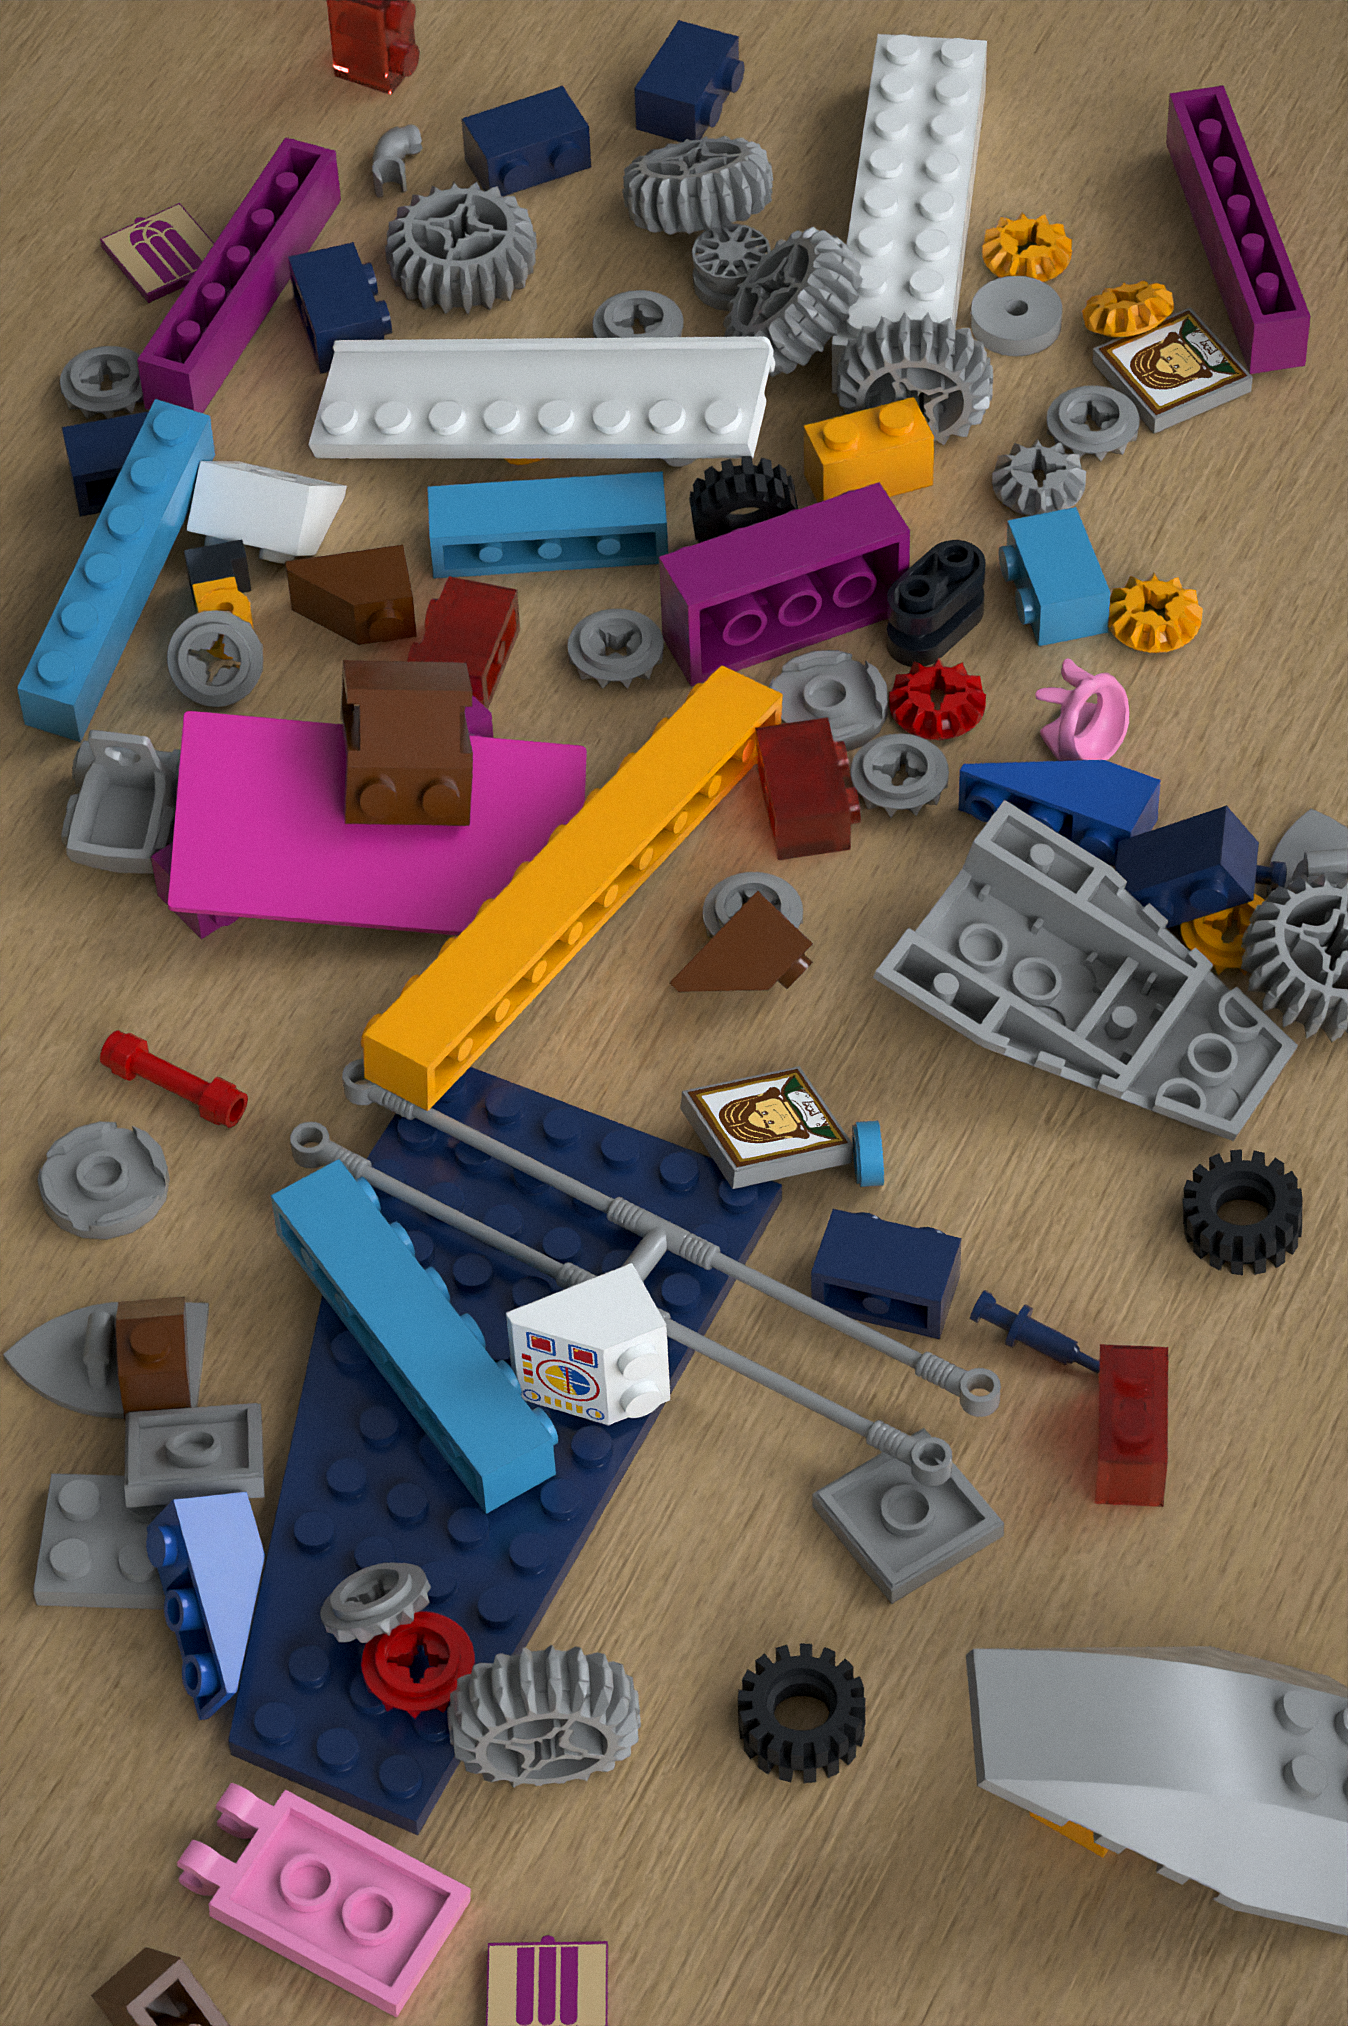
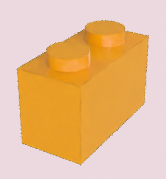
[804,397,934,503]

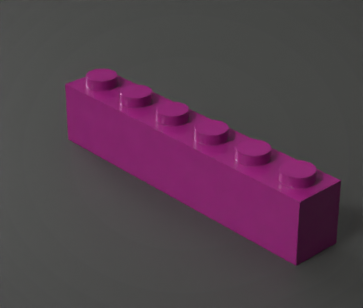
[1166,85,1311,374]
[137,137,341,413]

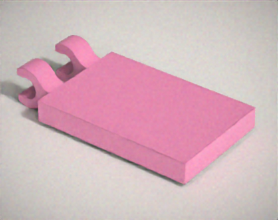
[177,1783,471,2018]

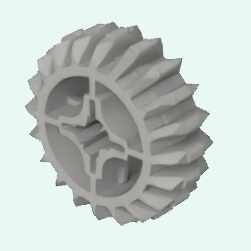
[622,136,773,235]
[385,181,537,315]
[723,227,863,377]
[837,312,993,445]
[1240,874,1348,1043]
[447,1645,641,1788]

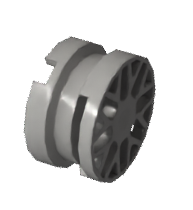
[692,223,771,311]

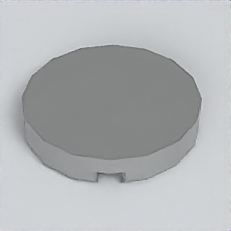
[769,650,888,754]
[37,1121,170,1239]

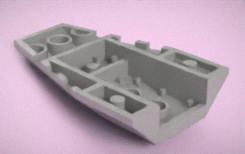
[873,800,1298,1141]
[966,1646,1348,1936]

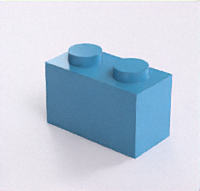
[999,507,1110,646]

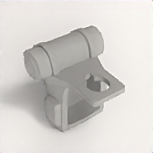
[61,730,181,874]

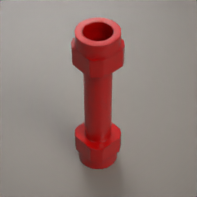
[100,1030,248,1128]

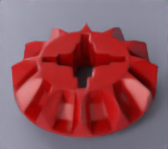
[889,657,986,740]
[362,1611,475,1719]

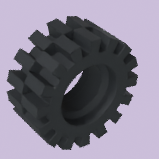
[689,456,798,543]
[1182,1149,1303,1275]
[738,1643,866,1783]

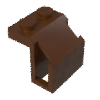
[340,660,473,826]

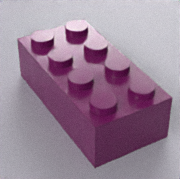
[659,482,910,687]

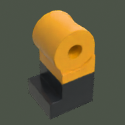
[184,539,254,659]

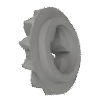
[593,290,684,338]
[60,346,144,419]
[1047,385,1140,461]
[992,438,1086,516]
[568,609,664,689]
[167,610,263,707]
[851,734,949,817]
[703,872,803,938]
[320,1563,431,1643]

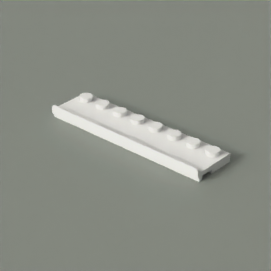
[308,337,776,458]

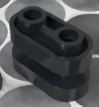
[887,540,986,667]

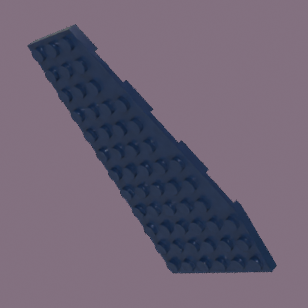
[228,1067,782,1835]

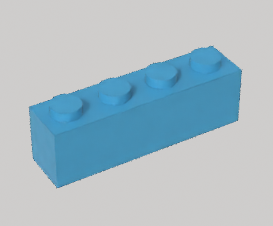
[427,471,668,579]

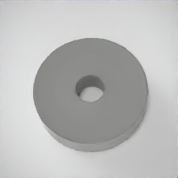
[971,276,1062,356]

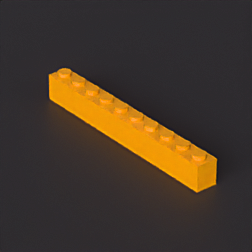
[361,665,783,1111]

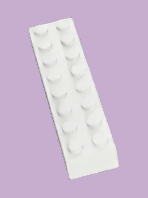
[832,34,987,394]

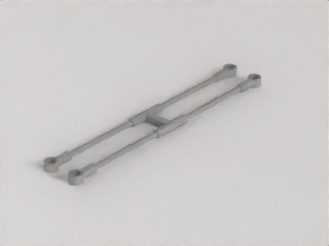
[290,1059,1001,1486]

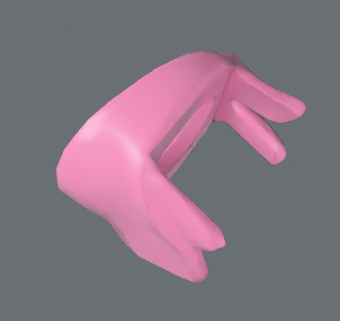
[1035,658,1129,761]

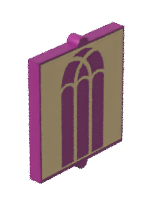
[100,203,214,303]
[486,1935,608,2026]

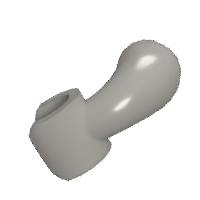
[372,124,422,197]

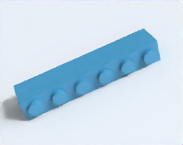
[17,399,215,742]
[271,1159,559,1514]

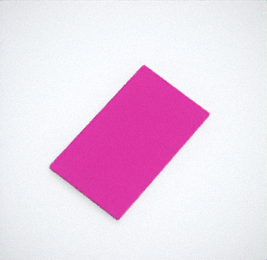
[168,711,587,936]

